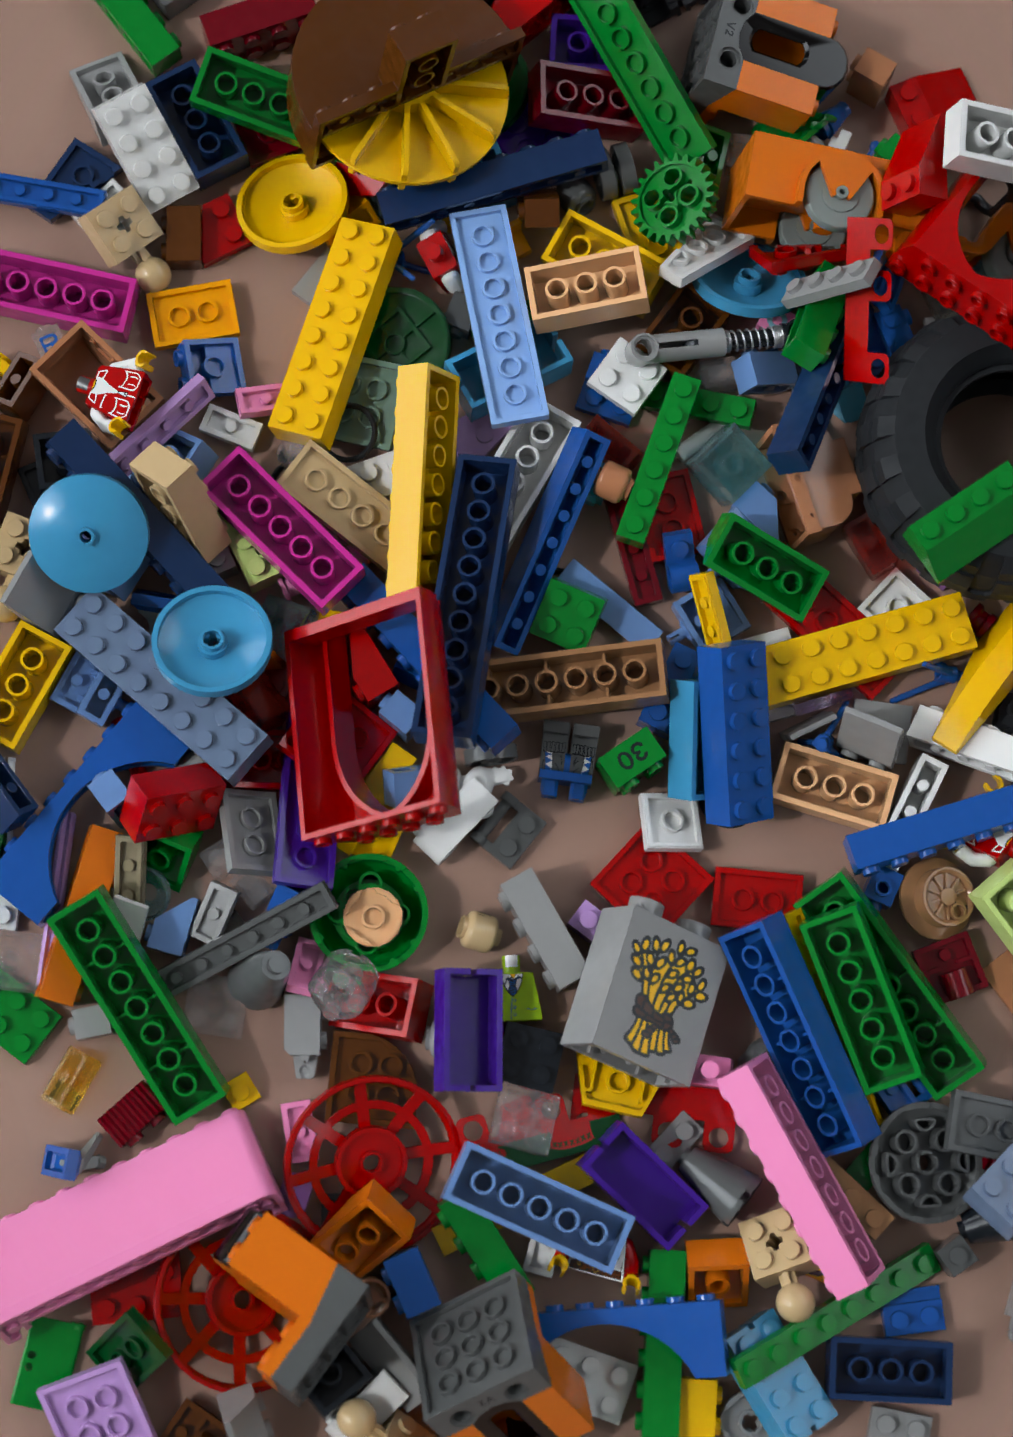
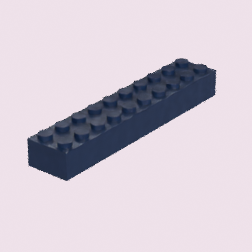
[411,454,520,750]

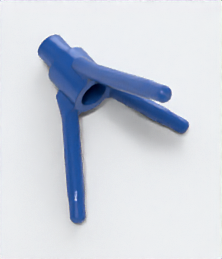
[394,218,435,281]
[890,661,964,704]
[797,700,850,759]

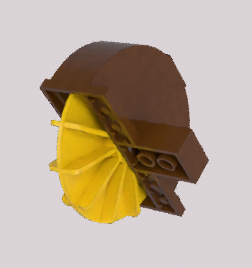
[286,0,526,190]

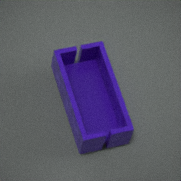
[434,968,503,1092]
[576,1120,709,1251]

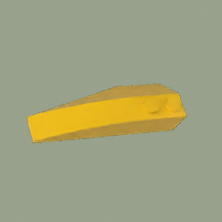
[932,603,1013,755]

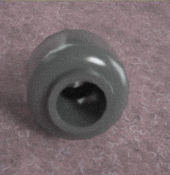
[556,178,596,216]

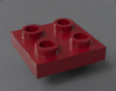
[911,930,989,1003]

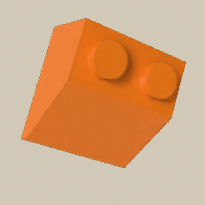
[685,1238,750,1308]

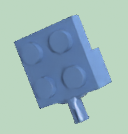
[666,577,751,650]
[49,650,129,727]

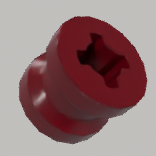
[968,603,998,639]

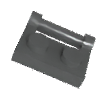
[469,791,547,870]

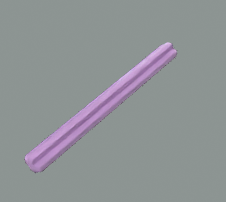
[36,811,77,985]

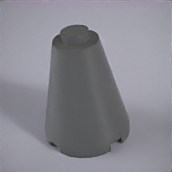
[227,950,291,1011]
[677,1146,763,1227]

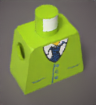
[502,955,542,1023]

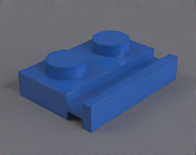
[871,250,905,316]
[880,1284,946,1337]

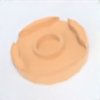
[343,887,403,947]

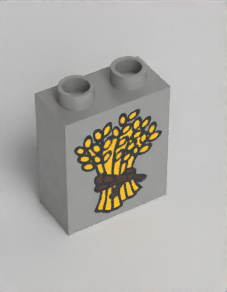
[560,896,727,1087]

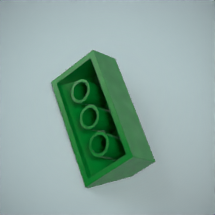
[903,460,1013,584]
[703,513,830,623]

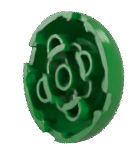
[310,854,428,973]

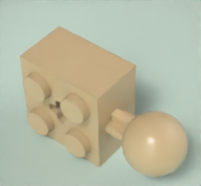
[77,184,172,293]
[0,511,31,623]
[738,1207,820,1323]
[337,1398,437,1437]

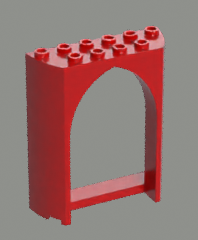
[885,172,1013,349]
[284,586,462,847]

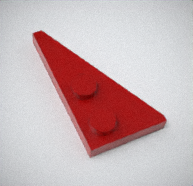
[749,244,847,275]

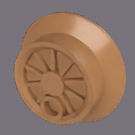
[899,857,974,940]

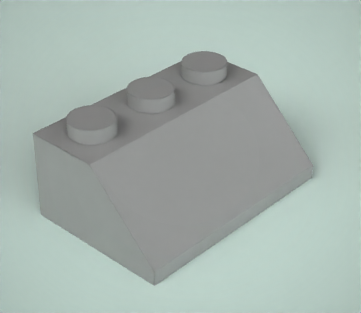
[349,1316,421,1413]
[216,1383,275,1437]

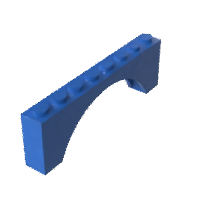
[0,701,192,928]
[538,1293,730,1379]

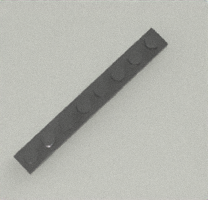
[157,880,339,996]

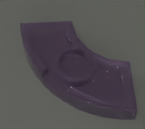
[793,687,854,716]

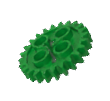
[630,153,720,247]

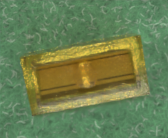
[40,1045,101,1115]

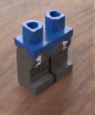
[538,719,600,803]

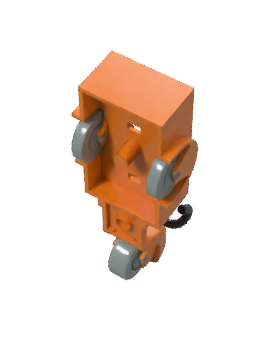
[721,130,1013,279]

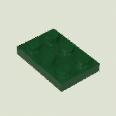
[86,1306,174,1388]

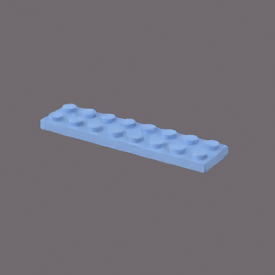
[449,204,549,429]

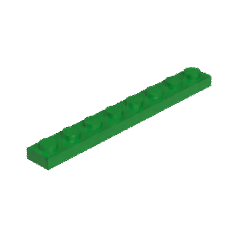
[728,1242,941,1390]

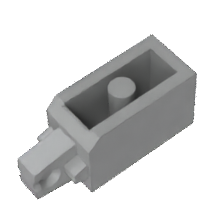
[284,995,328,1079]

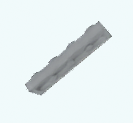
[781,257,882,309]

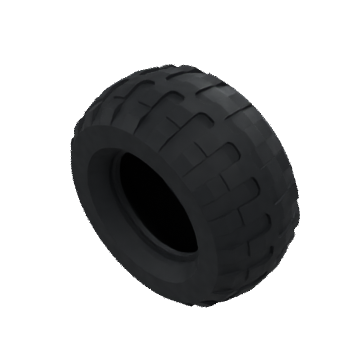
[854,313,1013,603]

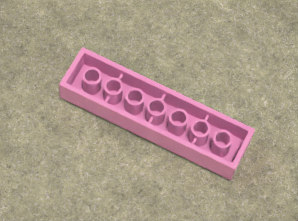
[717,1051,885,1301]

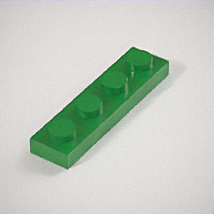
[640,381,758,431]

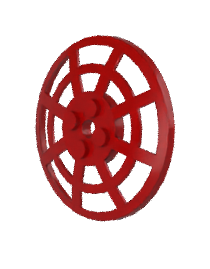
[283,1075,462,1252]
[153,1210,313,1393]

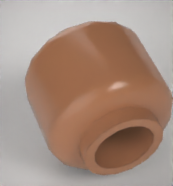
[593,461,635,504]

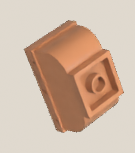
[29,319,165,451]
[754,423,862,552]

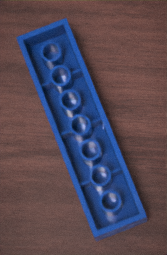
[718,910,882,1158]

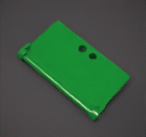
[10,1316,87,1411]

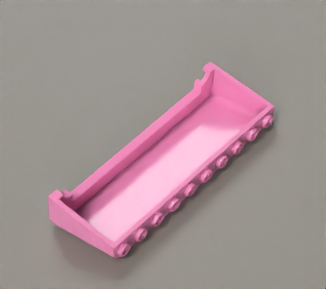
[0,1108,288,1345]

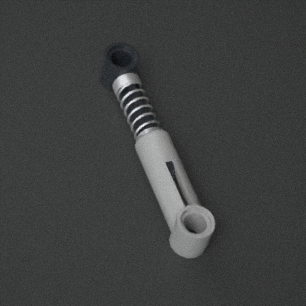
[625,318,795,367]

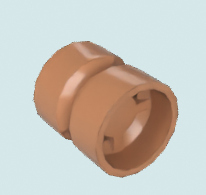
[361,1276,391,1318]

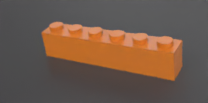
[35,824,123,1007]

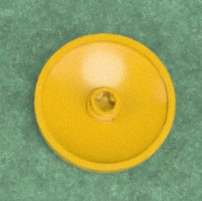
[236,154,350,254]

